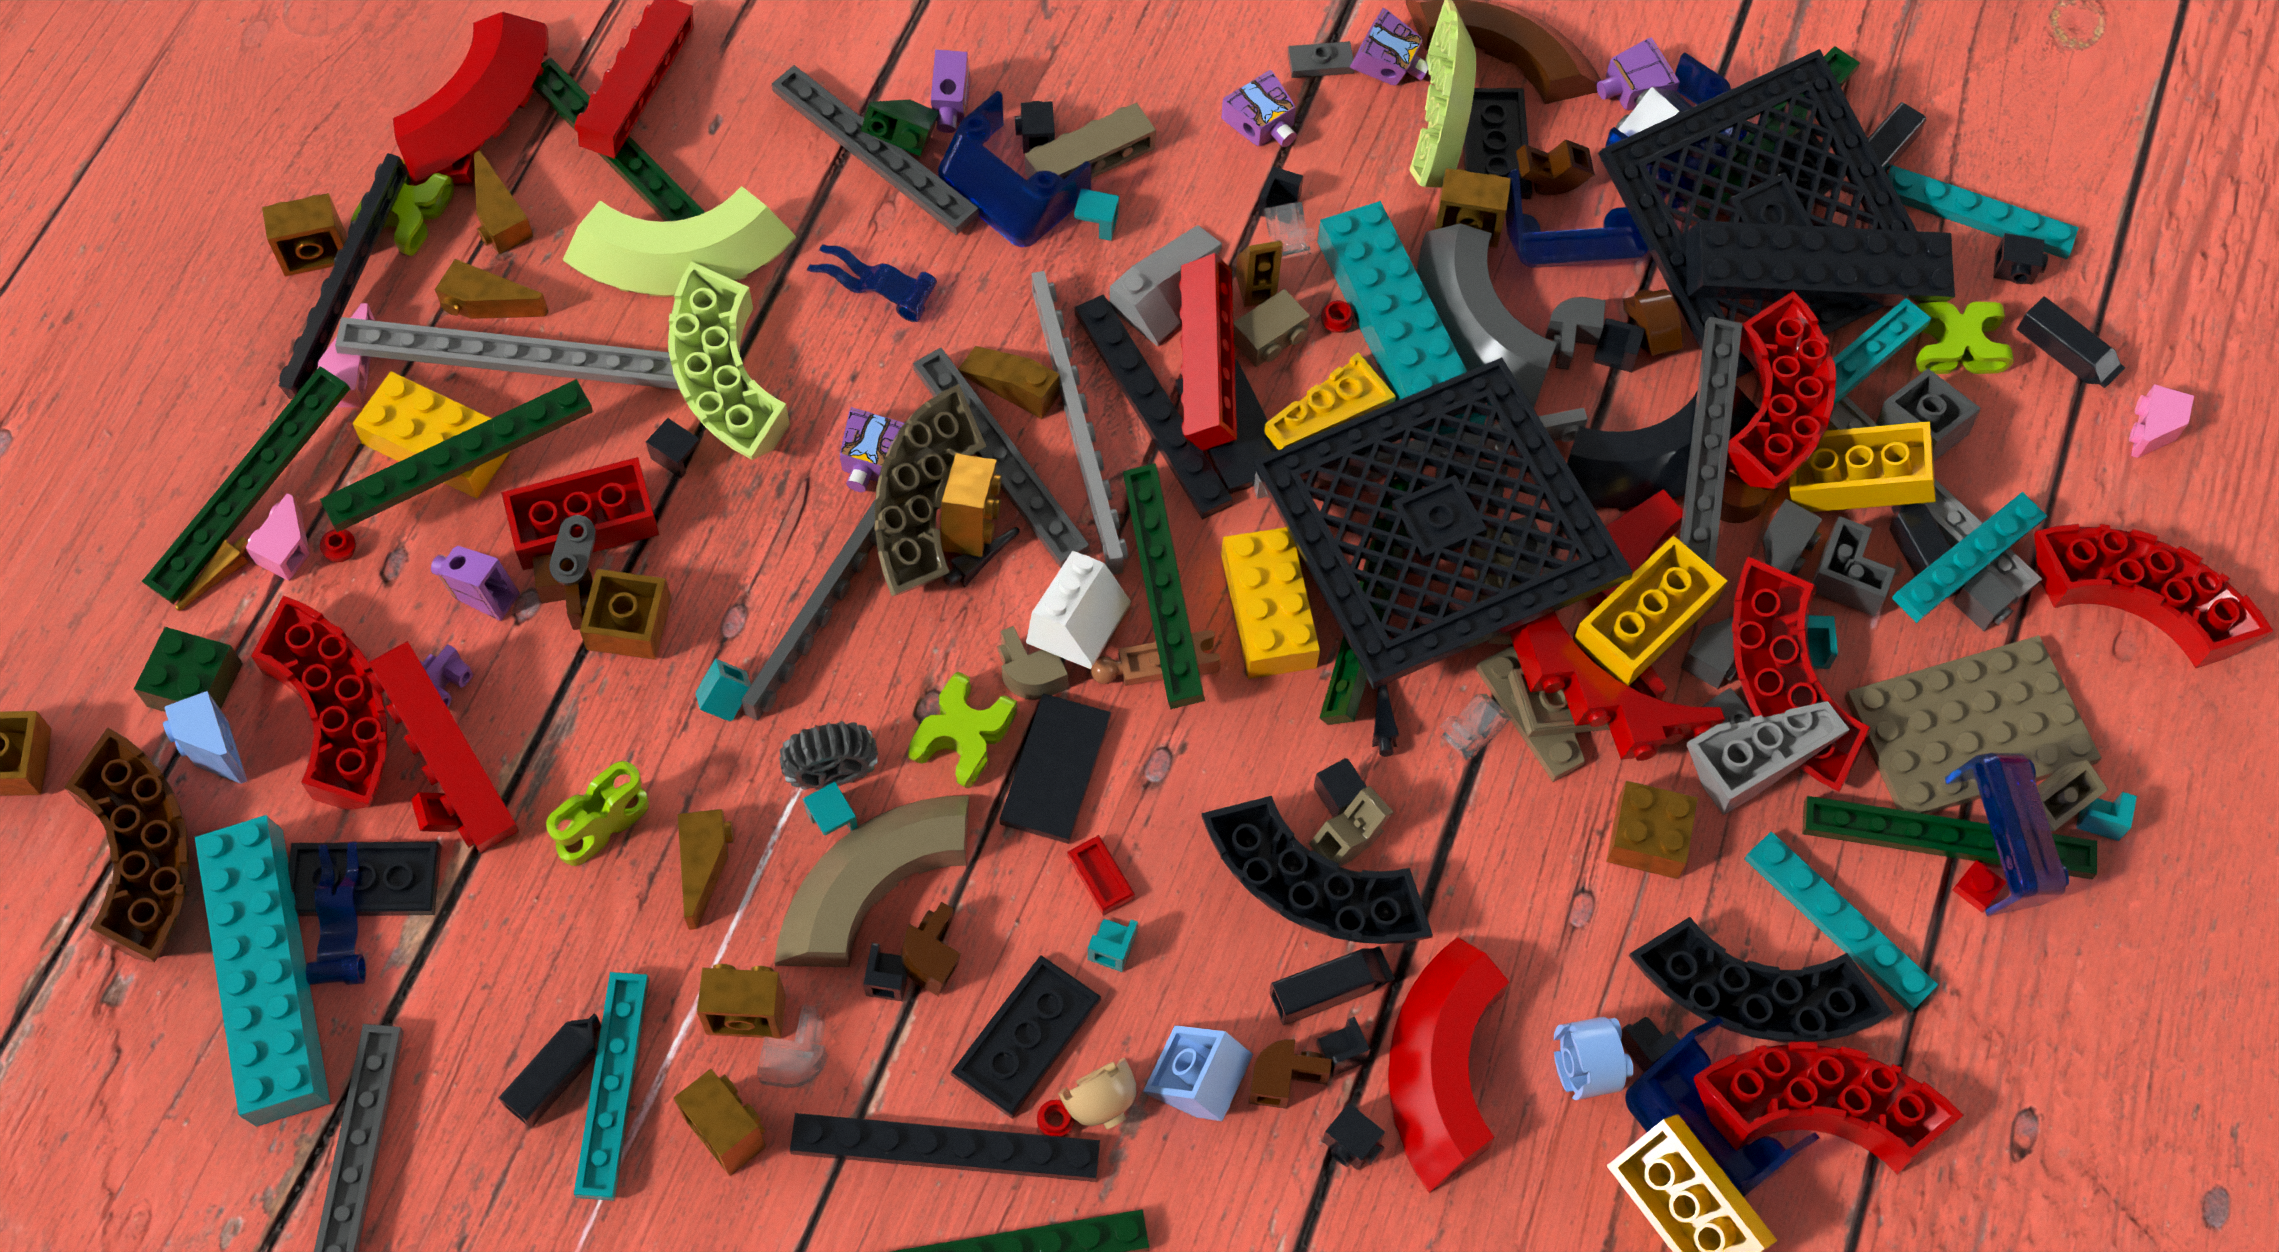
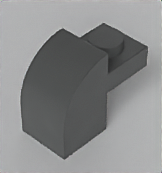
[1545,297,1606,370]

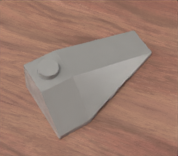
[1110,225,1222,346]
[1687,701,1849,815]

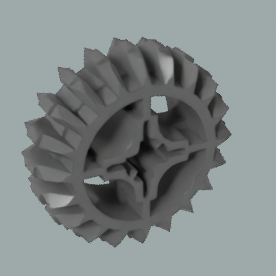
[779,721,878,791]

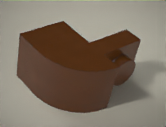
[1516,139,1595,195]
[1623,289,1683,356]
[1720,470,1771,523]
[533,554,593,630]
[901,902,961,997]
[1249,1039,1332,1109]

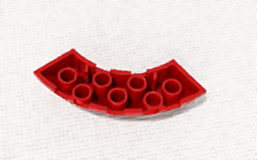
[393,12,549,186]
[1727,291,1836,489]
[2034,524,2273,669]
[1732,556,1872,792]
[251,595,387,810]
[1388,937,1510,1194]
[1693,1041,1964,1175]

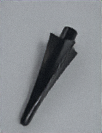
[943,527,1020,587]
[1372,684,1399,757]

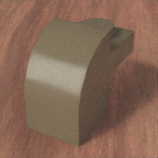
[997,626,1068,700]
[1309,786,1394,867]

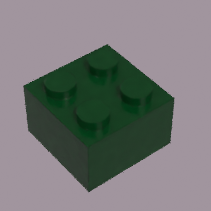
[134,627,243,712]

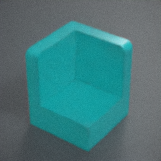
[1074,188,1119,241]
[1808,615,1838,669]
[695,658,751,721]
[803,782,858,835]
[2076,792,2137,841]
[1087,919,1138,972]

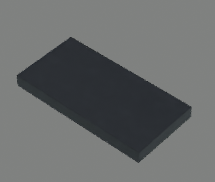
[1463,88,1532,199]
[1175,359,1278,494]
[999,693,1111,844]
[288,842,442,916]
[951,955,1101,1118]

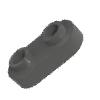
[549,515,597,586]

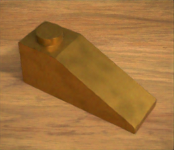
[474,151,534,255]
[1236,241,1283,307]
[435,259,549,319]
[958,346,1060,419]
[678,809,734,930]

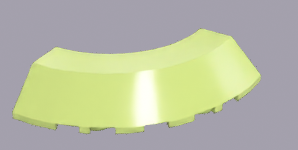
[1409,0,1476,188]
[563,186,796,297]
[668,261,790,460]

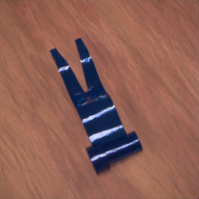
[807,244,937,322]
[306,841,366,985]

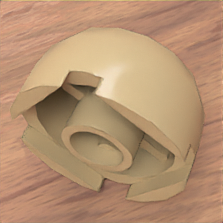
[1058,1058,1136,1129]

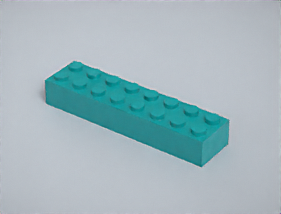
[1317,201,1487,440]
[195,815,331,1127]

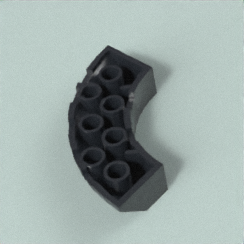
[1567,385,1759,511]
[1201,796,1433,944]
[1629,917,1893,1042]

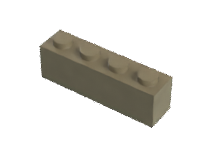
[1025,102,1156,201]

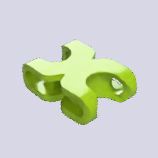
[351,158,454,256]
[1916,302,2014,374]
[908,672,1017,788]
[546,761,649,866]

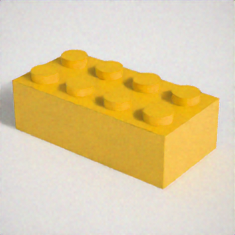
[352,371,511,499]
[1789,421,1936,512]
[1221,527,1320,679]
[1573,535,1727,686]
[1607,1114,1778,1252]

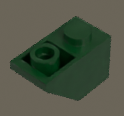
[861,99,939,156]

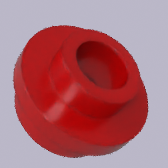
[1321,300,1354,333]
[320,529,356,562]
[1037,1100,1075,1137]

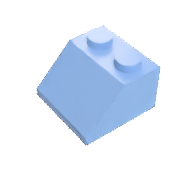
[163,691,247,784]
[1143,1026,1253,1121]

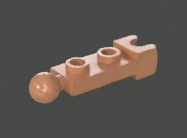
[1091,630,1221,686]

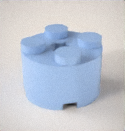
[1554,1017,1633,1100]

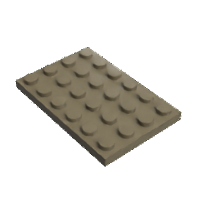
[1845,635,2101,814]

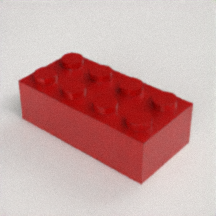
[501,457,660,571]

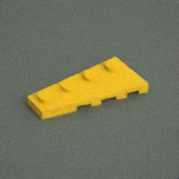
[1264,352,1396,450]

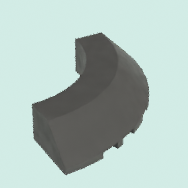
[1417,223,1557,409]

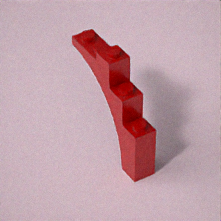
[1572,489,1683,700]
[1509,612,1725,761]

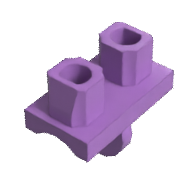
[419,644,473,707]

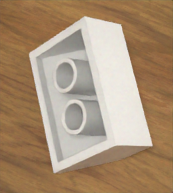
[1026,551,1131,669]

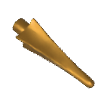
[175,536,249,611]

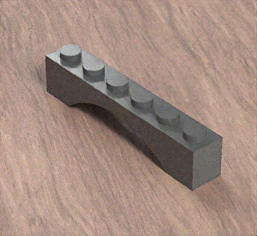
[1681,499,1822,689]

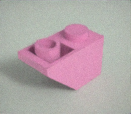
[2129,384,2194,458]
[245,493,310,581]

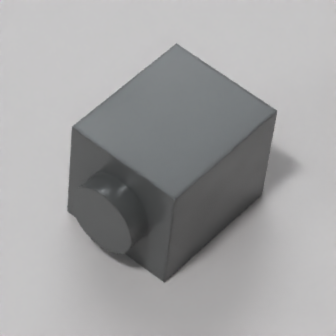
[1953,568,2017,631]

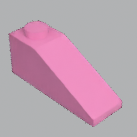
[317,303,375,408]

